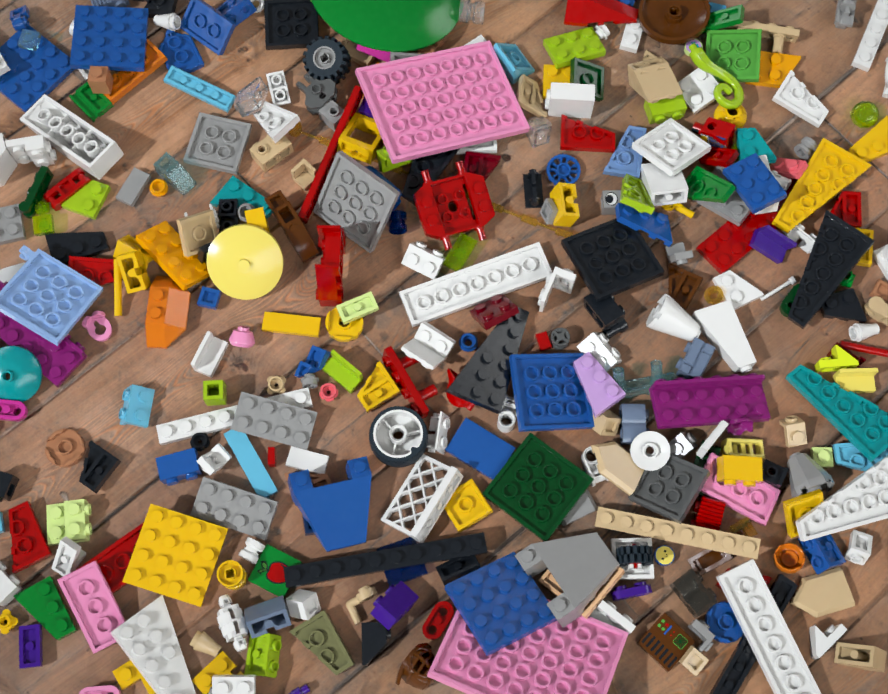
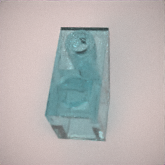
[153,152,197,196]

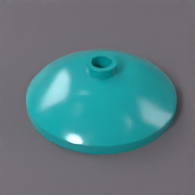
[0,346,42,402]

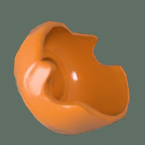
[774,543,805,574]

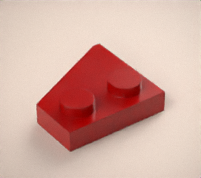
[830,191,862,228]

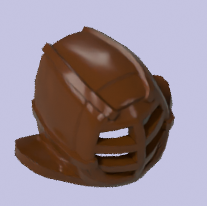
[395,643,435,690]

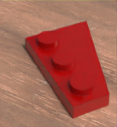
[68,256,123,286]

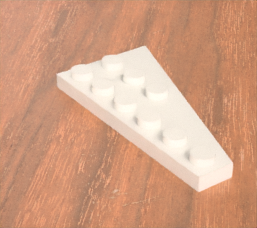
[795,455,888,541]
[111,595,196,694]

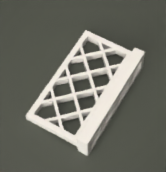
[381,454,464,543]

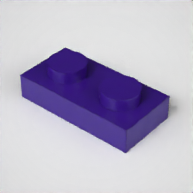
[19,624,43,669]

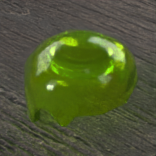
[850,101,879,128]

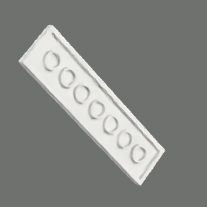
[399,242,552,328]
[716,559,821,694]

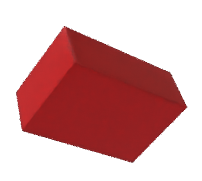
[535,331,552,352]
[268,447,276,467]

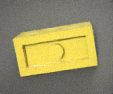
[833,368,879,393]

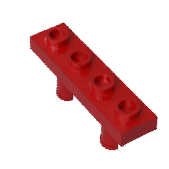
[382,346,438,419]

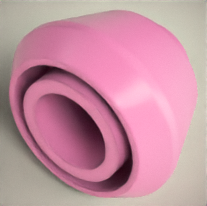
[229,326,255,348]

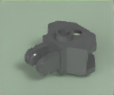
[296,73,338,115]

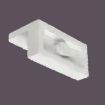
[191,331,229,378]

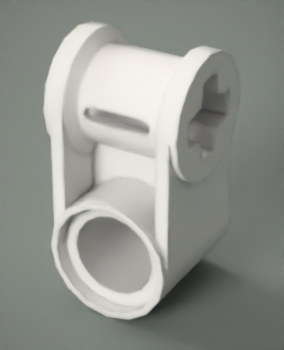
[497,393,517,433]
[581,447,609,487]

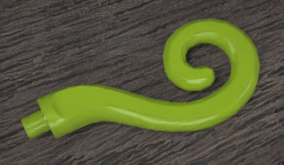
[689,43,744,109]

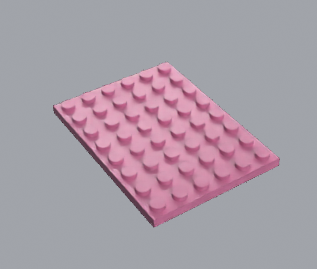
[355,40,530,164]
[427,599,629,694]

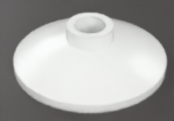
[630,431,670,471]

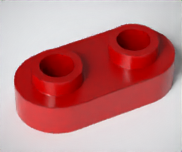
[422,601,454,640]

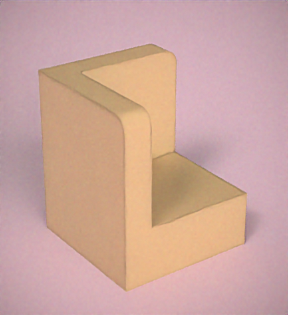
[291,159,317,191]
[592,409,622,436]

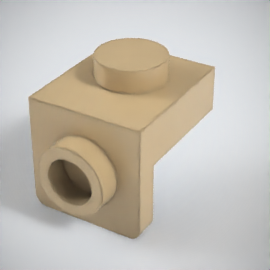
[779,415,807,448]

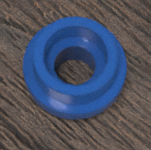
[459,333,478,352]

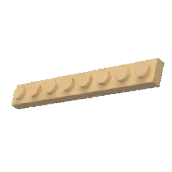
[595,506,761,559]

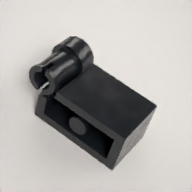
[584,294,629,339]

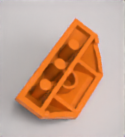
[145,275,191,349]

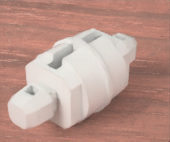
[217,594,248,652]

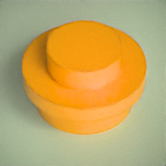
[150,179,168,197]

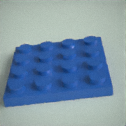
[70,5,149,72]
[0,26,75,113]
[509,353,595,432]
[444,552,557,656]

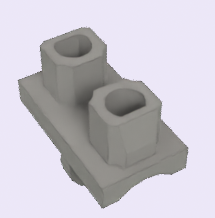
[834,0,857,29]

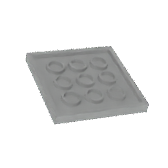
[313,151,401,253]

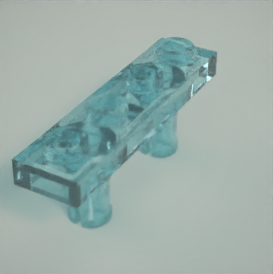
[612,360,677,398]

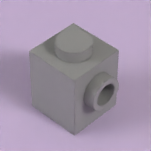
[319,99,344,132]

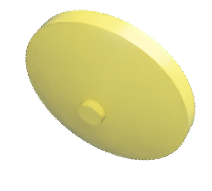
[207,224,284,300]

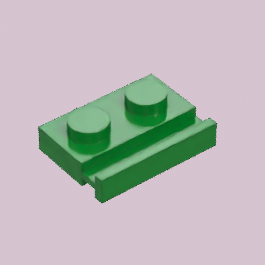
[69,82,114,122]

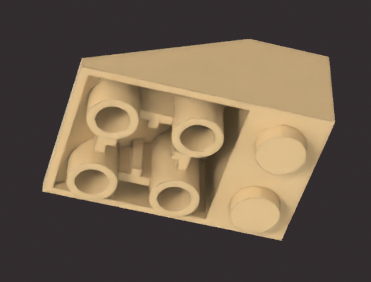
[627,56,683,103]

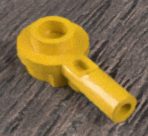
[661,203,695,219]

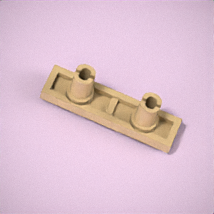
[725,20,800,54]

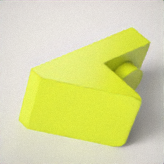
[814,345,859,373]

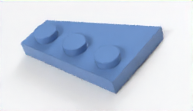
[603,125,647,179]

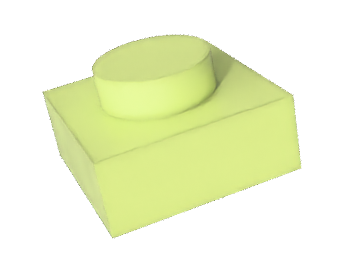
[810,447,834,468]

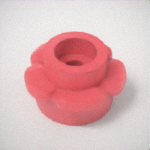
[319,383,338,402]

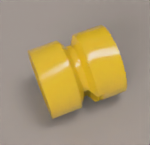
[217,560,247,590]

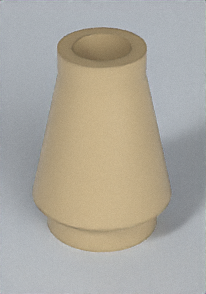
[189,630,222,657]

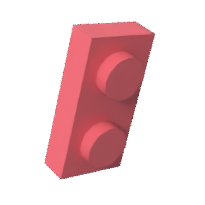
[770,157,809,179]

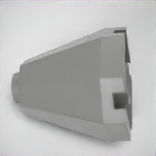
[787,452,835,498]

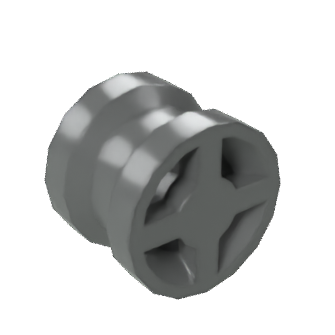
[550,328,570,350]

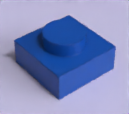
[197,286,222,310]

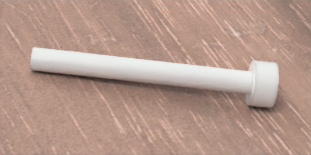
[760,276,796,301]

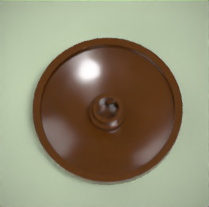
[638,0,710,45]

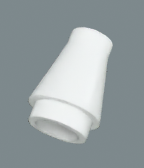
[153,13,181,31]
[849,323,880,342]

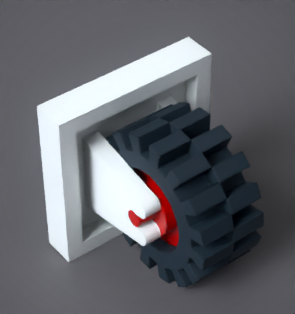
[610,538,654,580]

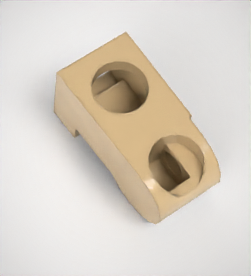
[864,296,888,326]

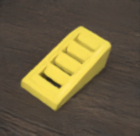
[720,438,765,459]

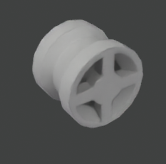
[794,137,818,160]

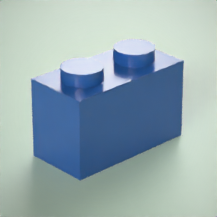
[155,448,203,486]

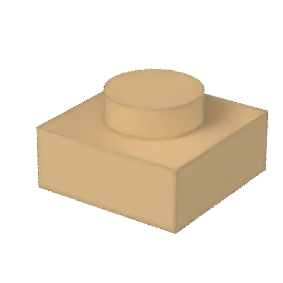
[678,646,709,676]

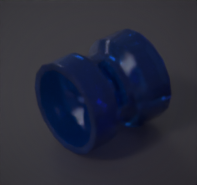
[389,210,407,235]

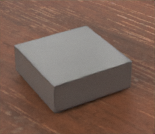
[540,198,558,224]

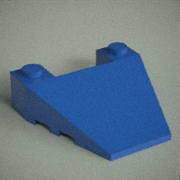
[288,456,372,552]

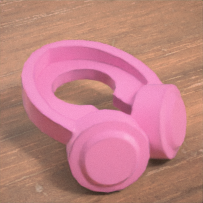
[82,311,112,342]

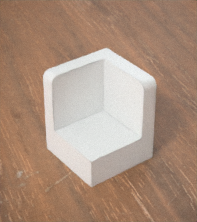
[285,589,321,620]

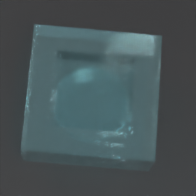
[17,29,42,51]

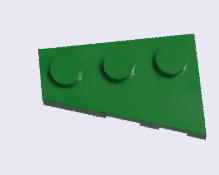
[686,165,736,203]

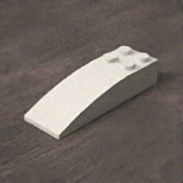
[20,94,124,180]

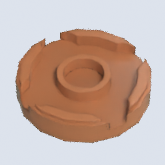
[45,429,86,468]

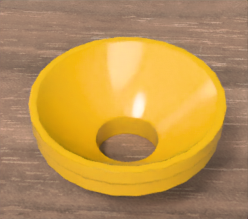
[714,104,747,131]

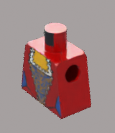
[692,117,736,149]

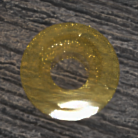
[704,286,724,305]

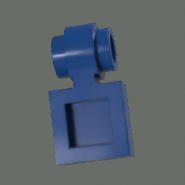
[10,5,30,31]

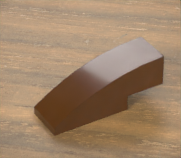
[688,529,748,577]

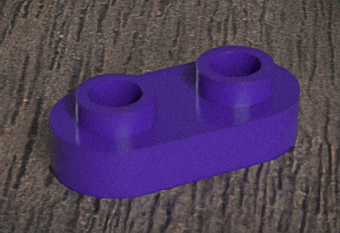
[611,581,653,601]

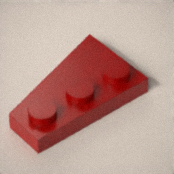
[560,114,615,153]
[9,501,52,574]

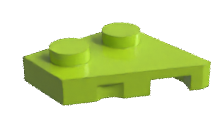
[61,180,111,220]

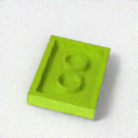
[543,26,606,69]

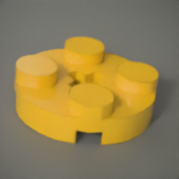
[325,306,364,342]

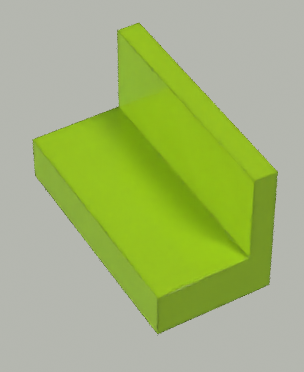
[322,350,363,394]

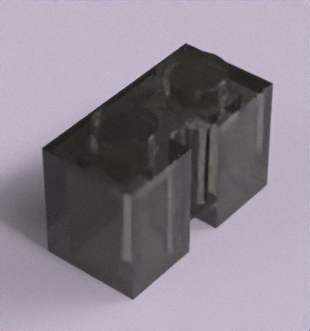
[669,569,718,618]

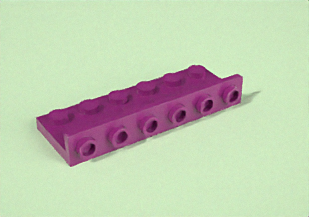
[0,281,87,387]
[649,373,771,429]

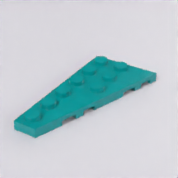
[785,364,888,462]

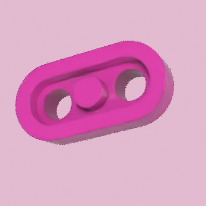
[0,399,28,422]

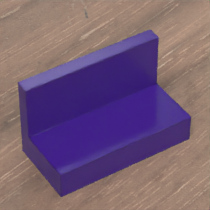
[749,225,797,264]

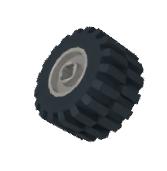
[303,36,351,84]

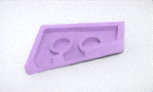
[573,351,626,418]

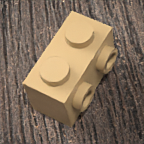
[249,134,294,172]

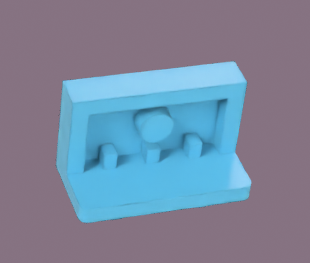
[118,384,155,428]

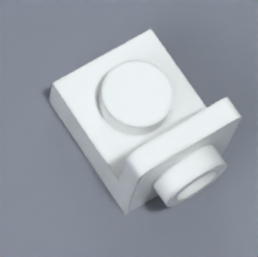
[844,529,873,565]

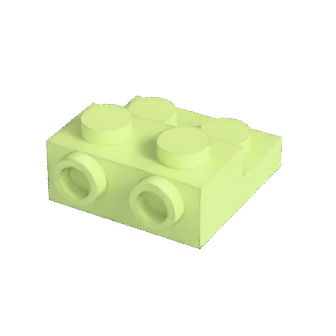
[46,499,92,546]

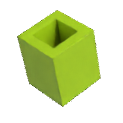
[203,380,227,406]

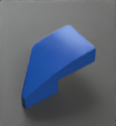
[294,345,331,378]

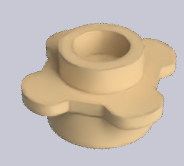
[267,376,286,395]

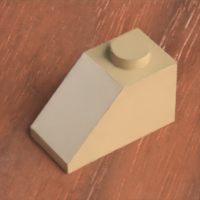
[834,642,887,672]

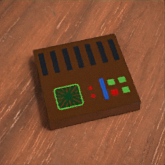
[637,612,696,672]

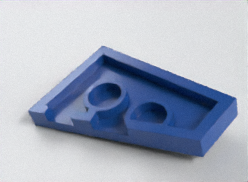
[615,203,673,247]

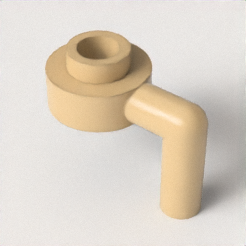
[346,585,378,625]

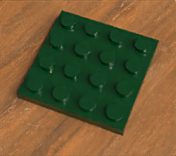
[482,433,594,542]

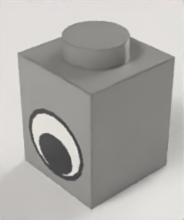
[600,190,623,215]

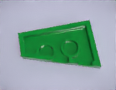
[13,576,78,641]

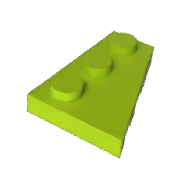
[620,174,655,214]

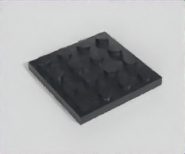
[561,218,665,302]

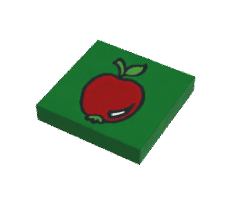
[248,544,303,598]

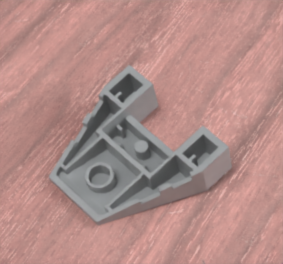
[514,532,620,628]

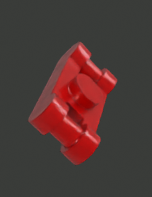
[43,168,91,211]

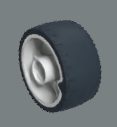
[369,406,428,468]

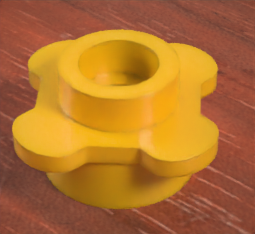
[0,609,18,634]

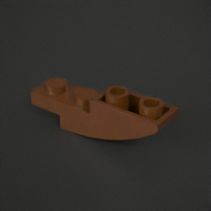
[264,190,319,263]

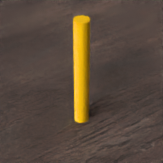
[114,259,122,316]

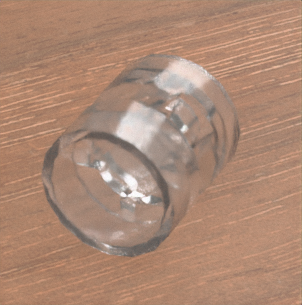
[458,0,486,25]

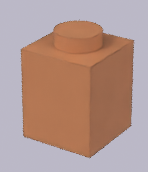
[87,66,114,94]

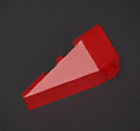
[564,0,639,27]

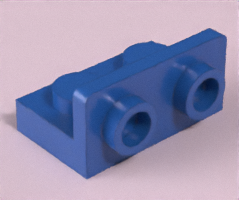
[216,0,257,26]
[798,534,846,575]

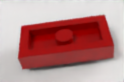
[699,146,739,167]

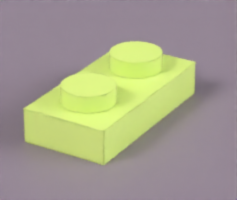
[336,291,379,325]

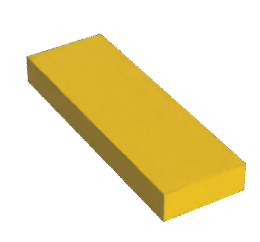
[262,312,321,338]

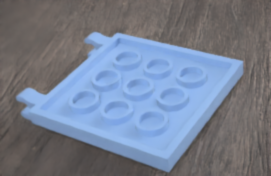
[0,245,103,346]

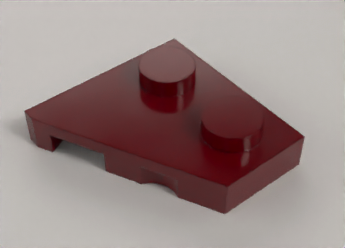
[463,151,501,188]

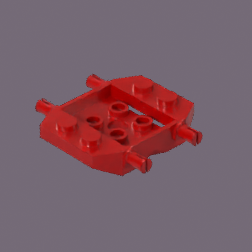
[413,161,495,251]

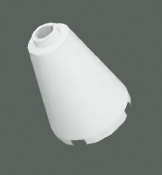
[646,293,701,341]

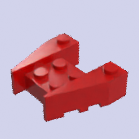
[315,225,346,307]

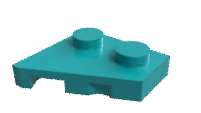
[735,128,777,163]

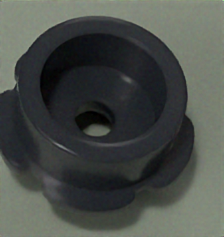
[190,433,210,451]

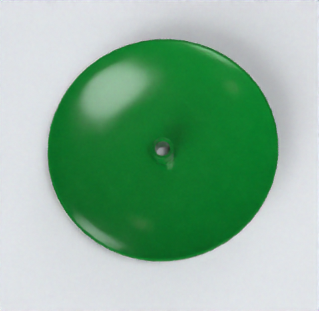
[312,0,464,52]

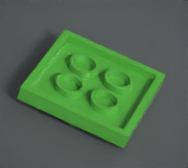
[706,29,762,83]

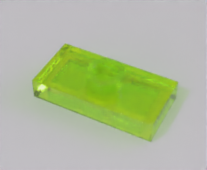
[443,233,478,272]

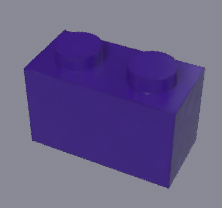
[370,581,419,631]

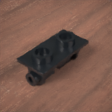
[523,169,544,209]

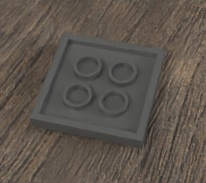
[628,454,710,524]

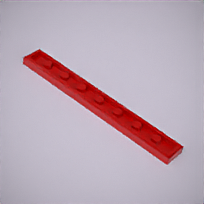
[298,85,363,224]

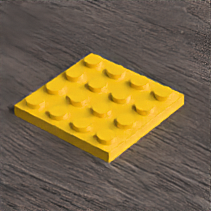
[122,504,228,607]

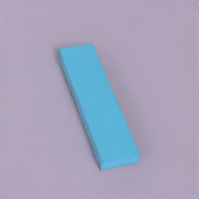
[163,65,236,113]
[223,430,278,498]

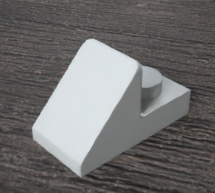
[51,536,86,576]
[809,623,848,660]

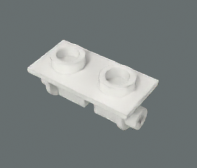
[783,224,817,254]
[426,411,450,455]

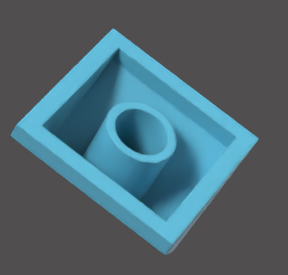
[494,43,535,85]

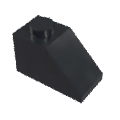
[362,622,391,667]

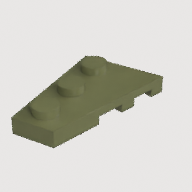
[289,610,355,675]

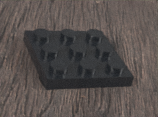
[264,0,319,50]

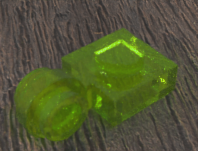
[32,201,55,236]

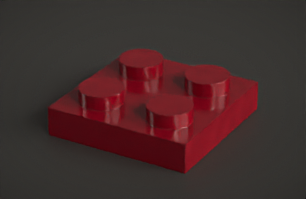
[470,294,520,330]

